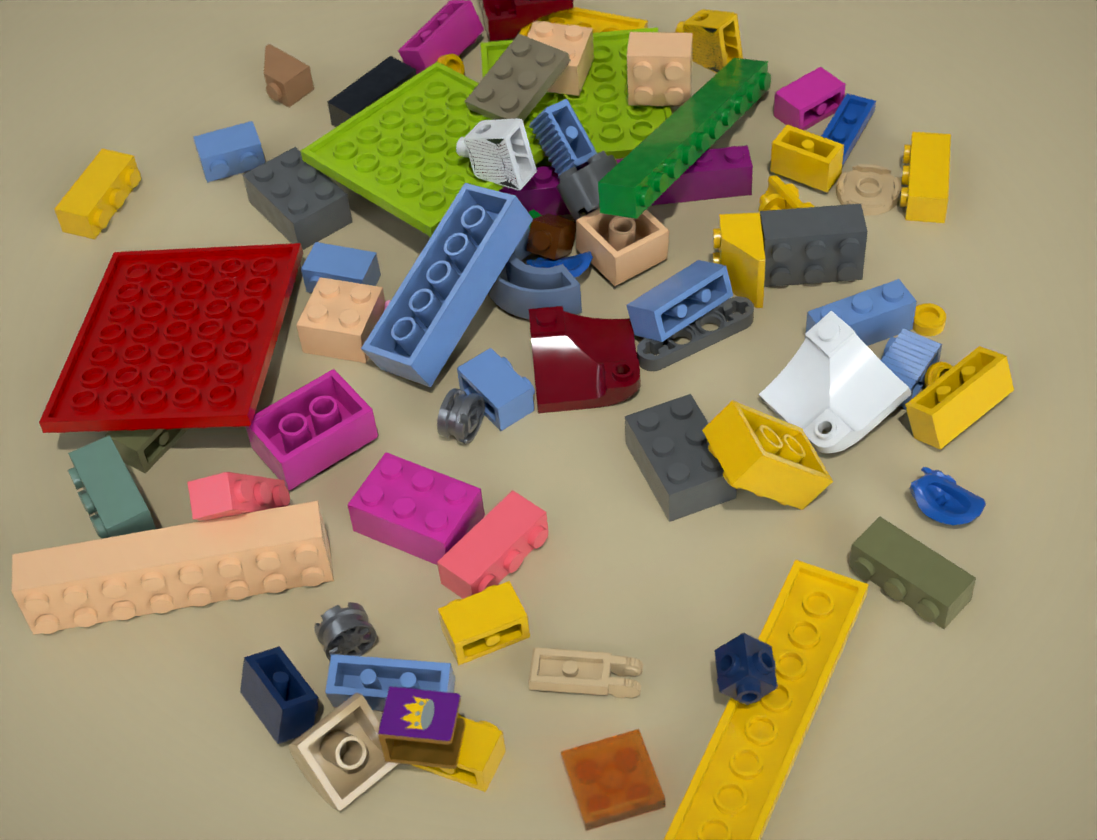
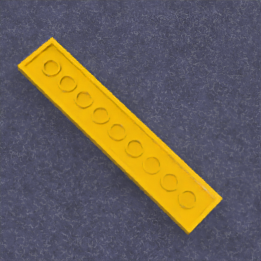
[664,559,869,840]

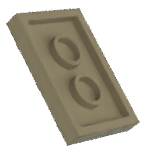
[465,34,571,121]

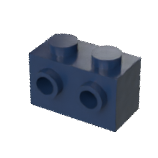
[240,646,319,744]

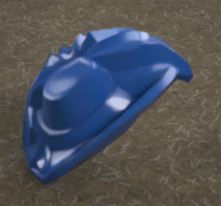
[527,251,592,278]
[909,467,986,525]

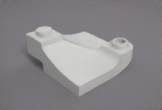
[759,311,912,453]

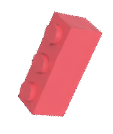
[187,472,290,521]
[437,490,549,599]

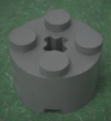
[556,151,618,222]

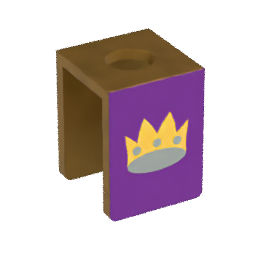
[378,686,466,769]

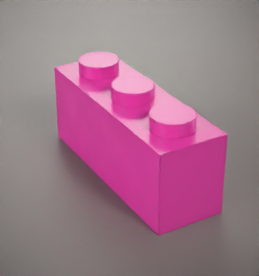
[398,0,484,74]

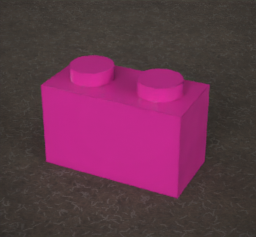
[774,66,846,130]

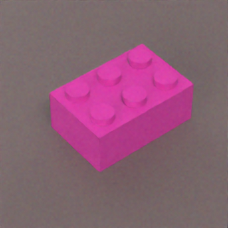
[245,369,378,490]
[347,452,485,565]

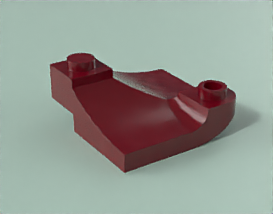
[480,0,574,41]
[529,306,641,414]

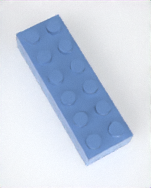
[361,183,533,387]

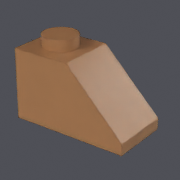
[264,44,314,107]

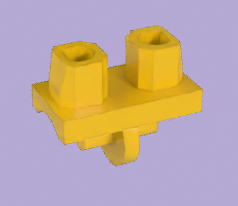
[758,175,815,212]

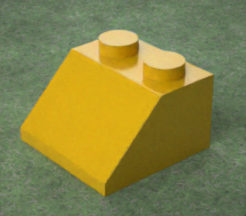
[712,212,765,308]

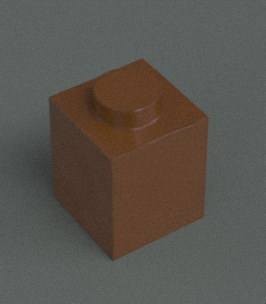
[526,213,576,260]

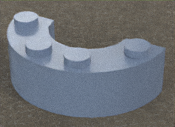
[488,227,582,319]

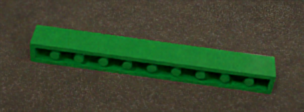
[598,58,771,219]

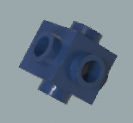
[714,632,778,705]

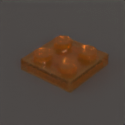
[561,729,666,831]

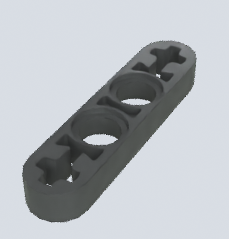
[637,297,754,371]

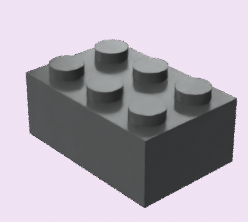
[243,147,352,250]
[760,203,868,287]
[624,394,737,522]

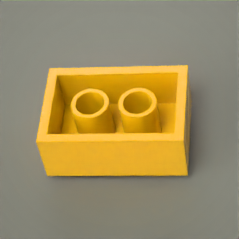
[702,400,833,510]

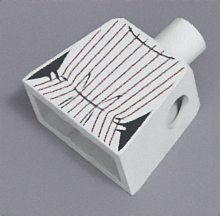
[456,119,537,190]

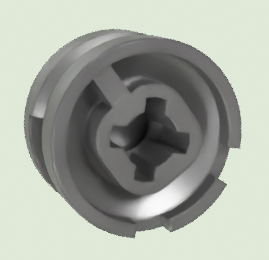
[437,388,485,444]
[314,602,377,660]

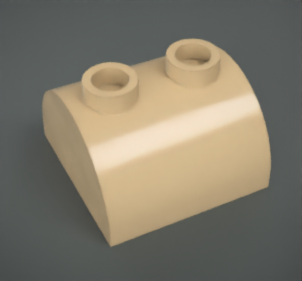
[289,693,399,812]

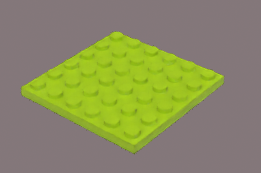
[480,27,672,168]
[300,62,547,237]

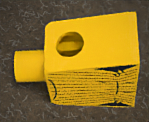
[675,9,743,73]

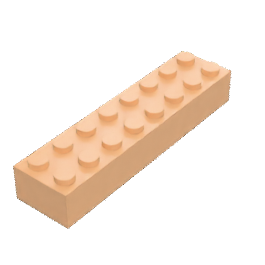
[12,501,334,635]

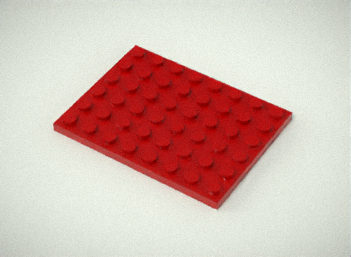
[39,243,304,433]

